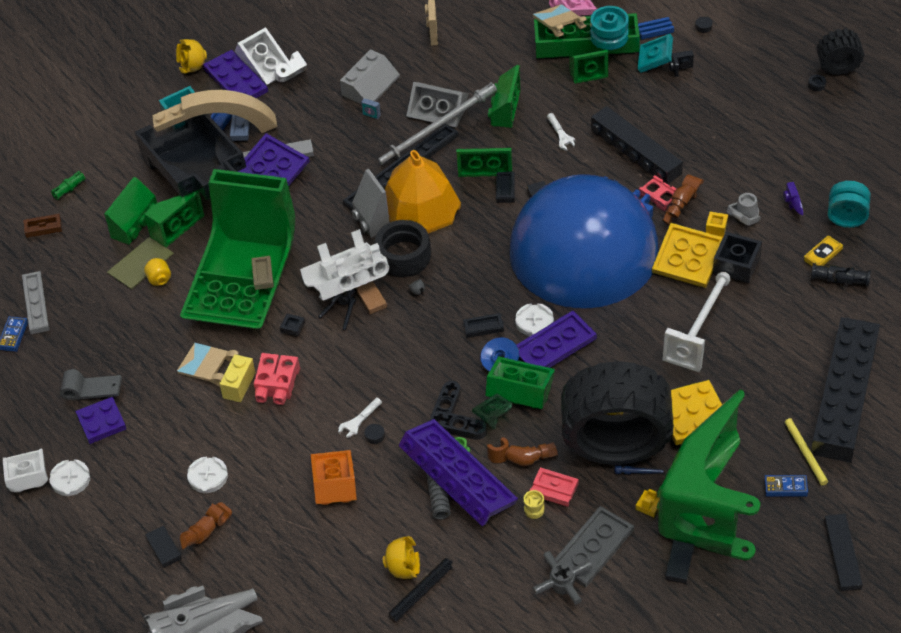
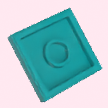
[638,34,673,73]

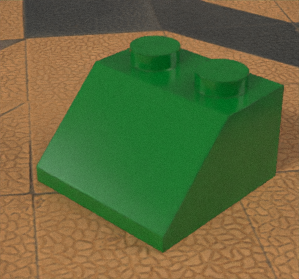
[569,50,608,84]

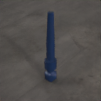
[614,466,664,474]

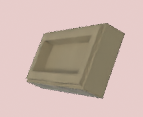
[252,256,274,290]

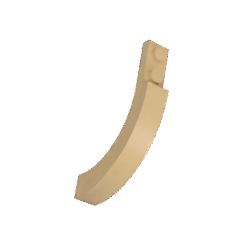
[152,90,277,133]

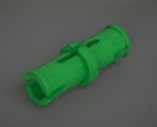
[51,171,86,200]

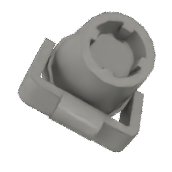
[726,193,761,225]

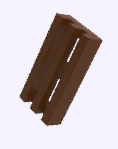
[23,214,62,238]

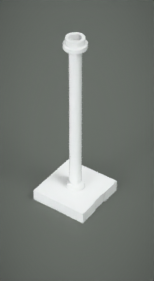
[662,272,730,372]

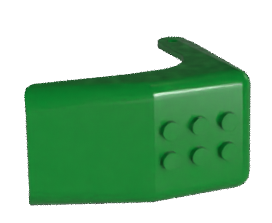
[657,390,761,560]

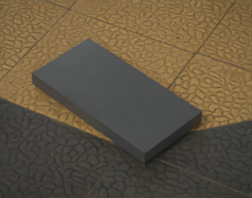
[555,506,634,588]

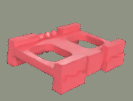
[639,175,676,211]

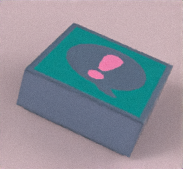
[361,98,381,119]

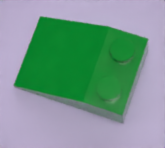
[144,190,204,248]

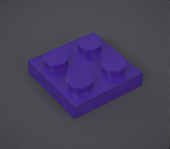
[76,397,126,444]

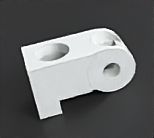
[274,51,307,82]

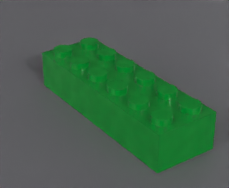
[534,13,640,58]

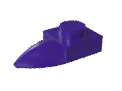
[783,182,803,216]

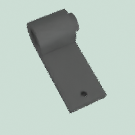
[60,369,122,400]

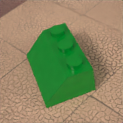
[488,65,521,128]
[456,148,512,177]
[104,177,157,245]
[485,356,555,409]

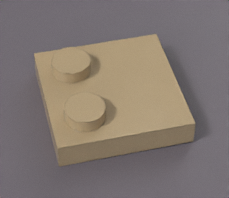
[425,0,438,46]

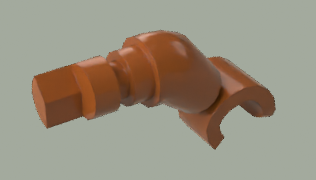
[662,174,704,225]
[487,437,558,466]
[180,502,232,549]

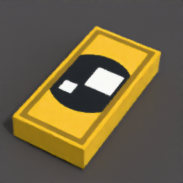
[804,236,843,266]

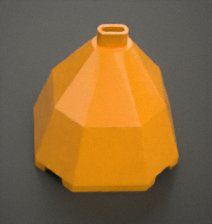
[385,150,461,233]

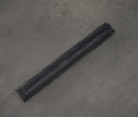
[388,558,453,622]

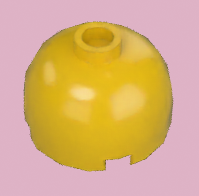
[176,39,207,74]
[383,536,420,579]

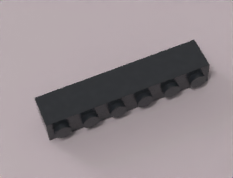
[591,106,683,184]

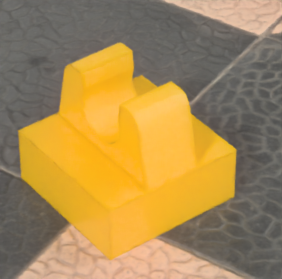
[636,489,659,517]

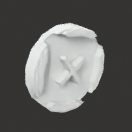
[515,303,554,336]
[187,457,228,493]
[49,460,90,496]

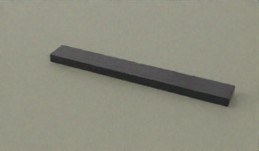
[342,124,458,211]

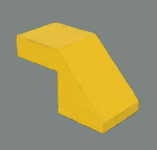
[706,212,728,237]

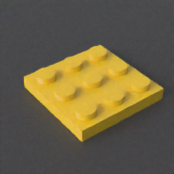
[652,223,723,288]
[671,380,722,445]

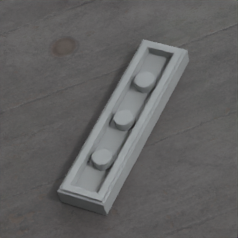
[22,271,50,334]

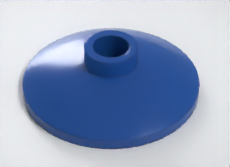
[481,338,519,372]

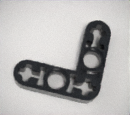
[430,381,487,440]

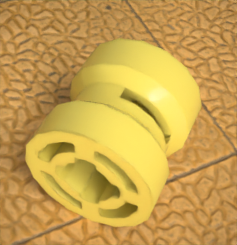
[524,490,544,519]

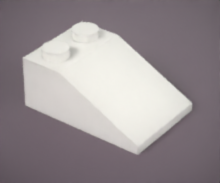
[235,27,289,86]

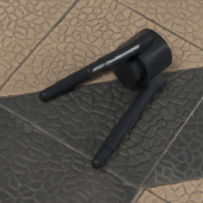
[318,289,356,330]

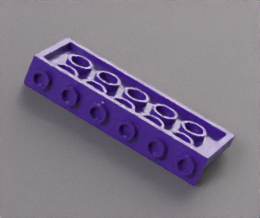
[399,419,518,526]

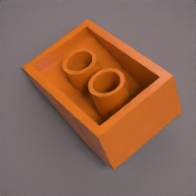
[311,450,357,505]

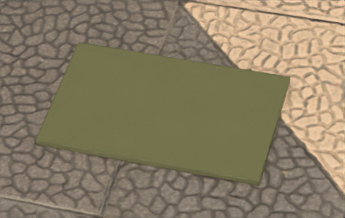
[107,237,174,290]

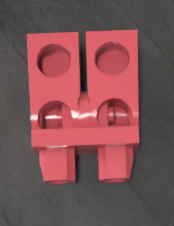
[254,353,300,405]

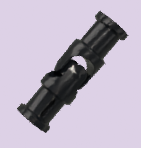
[811,263,871,287]

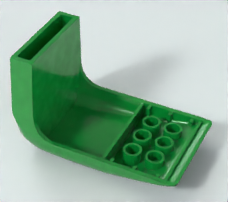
[180,169,295,329]

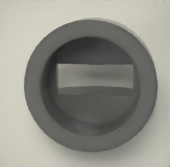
[408,279,425,295]

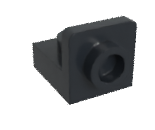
[669,50,694,77]

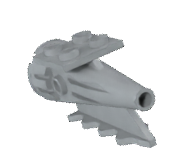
[143,586,263,633]

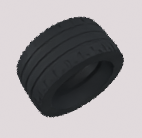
[375,220,431,278]

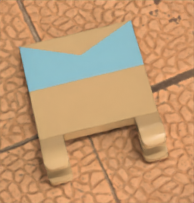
[533,4,587,37]
[177,343,239,387]

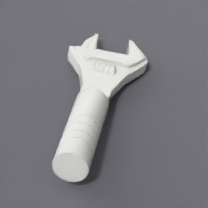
[547,113,575,151]
[338,398,382,438]

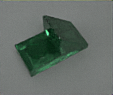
[471,394,512,429]

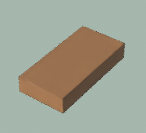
[354,281,387,314]

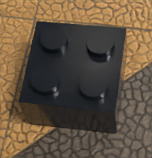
[713,232,762,283]

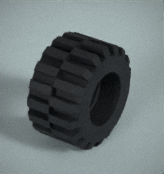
[816,29,864,75]

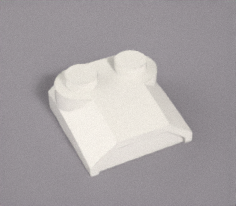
[3,449,48,492]

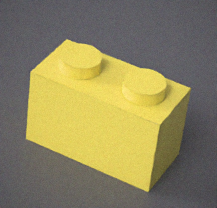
[220,354,256,402]

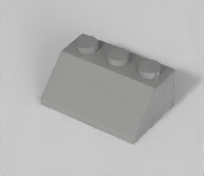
[340,49,400,104]
[406,82,469,127]

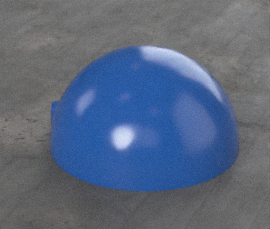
[510,174,659,308]

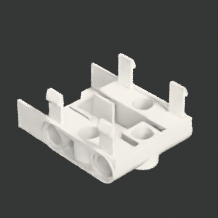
[300,229,389,301]

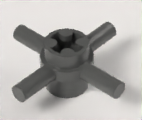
[532,551,592,605]

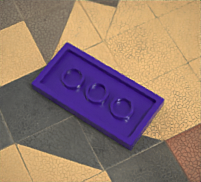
[203,50,268,98]
[517,311,597,368]

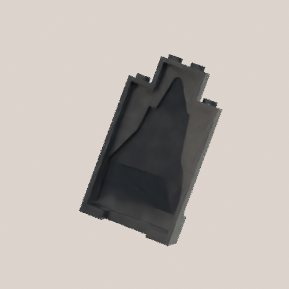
[134,114,247,200]

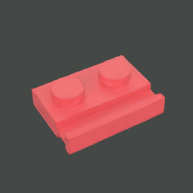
[529,467,579,507]

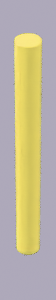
[785,418,828,485]

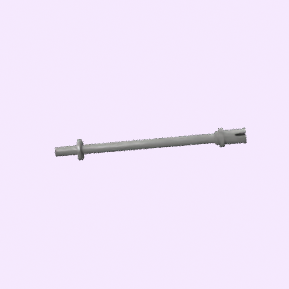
[378,82,497,165]

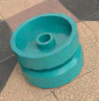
[590,6,629,50]
[827,180,871,228]

